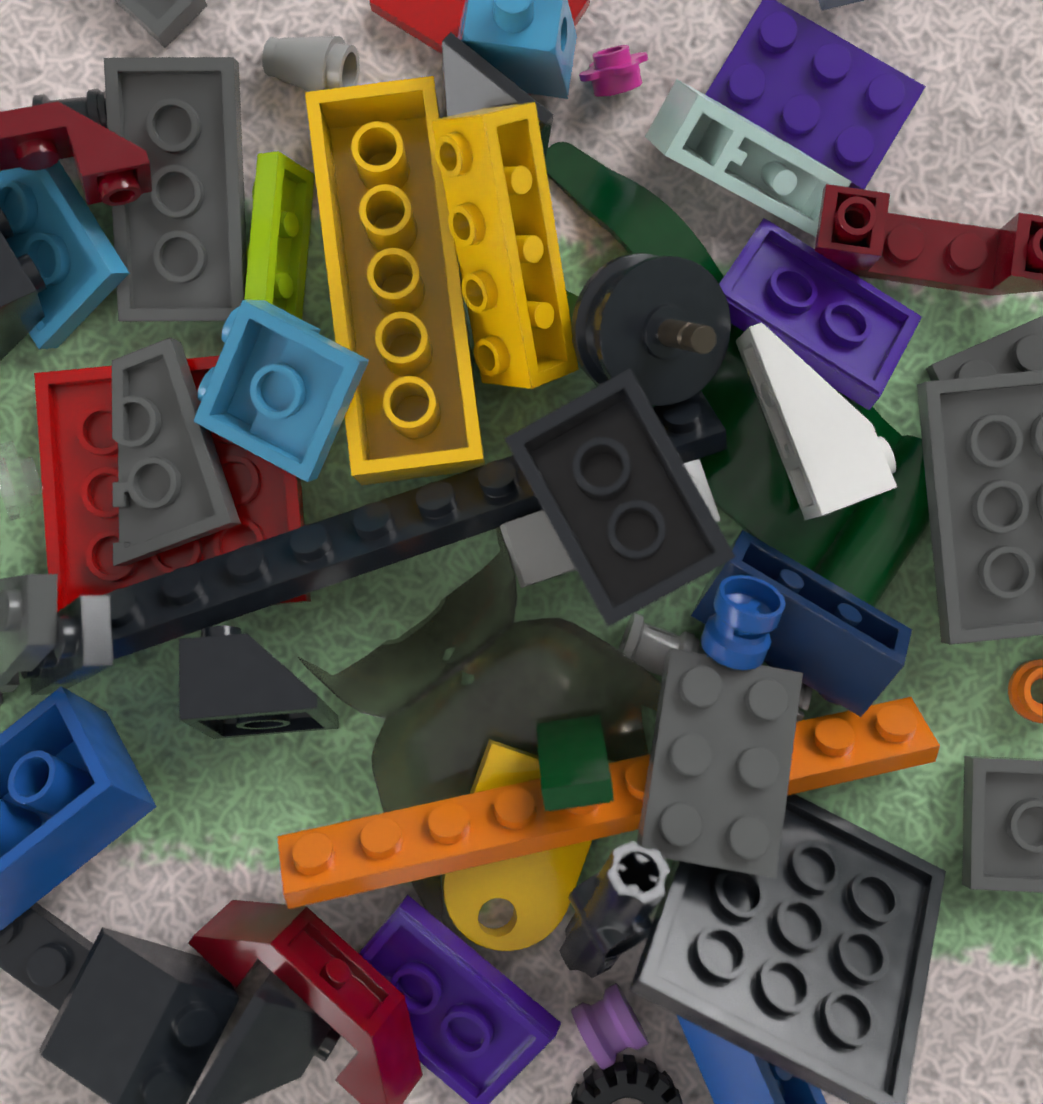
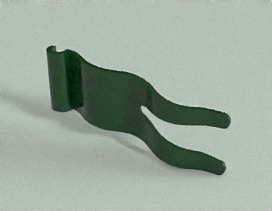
[545,142,930,607]

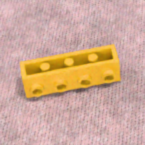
[431,102,579,389]

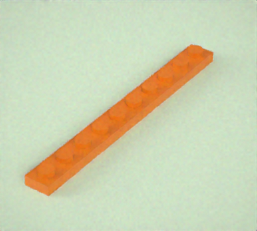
[277,697,940,909]

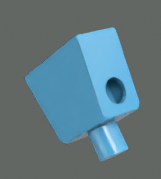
[458,0,577,99]

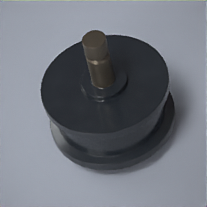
[571,253,731,406]

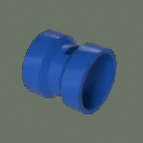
[700,575,786,670]

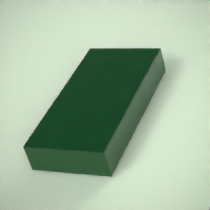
[536,715,614,811]

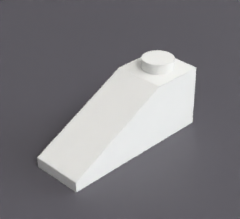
[736,323,897,520]

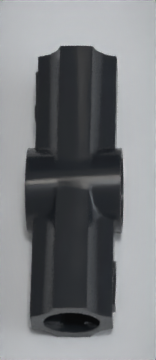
[559,841,670,978]

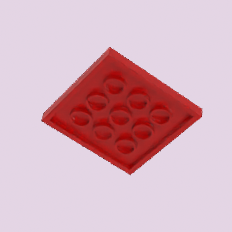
[34,355,311,612]

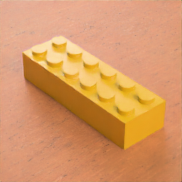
[305,76,485,485]

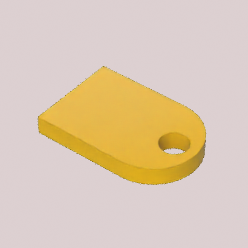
[442,739,592,951]

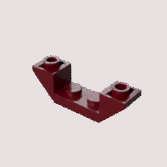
[0,101,152,206]
[815,184,1043,296]
[188,900,423,1104]

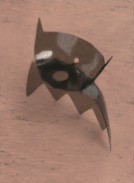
[298,527,661,922]

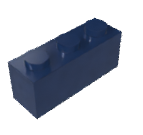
[691,530,912,717]

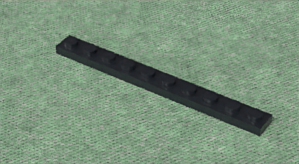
[104,391,727,660]

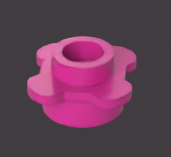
[579,45,648,97]

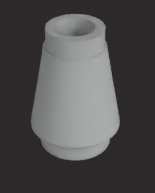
[262,36,360,92]

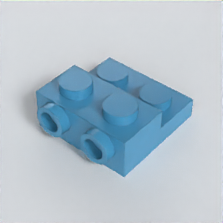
[193,300,369,482]

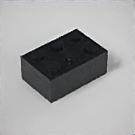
[504,368,736,627]

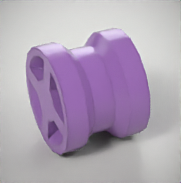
[571,983,649,1070]

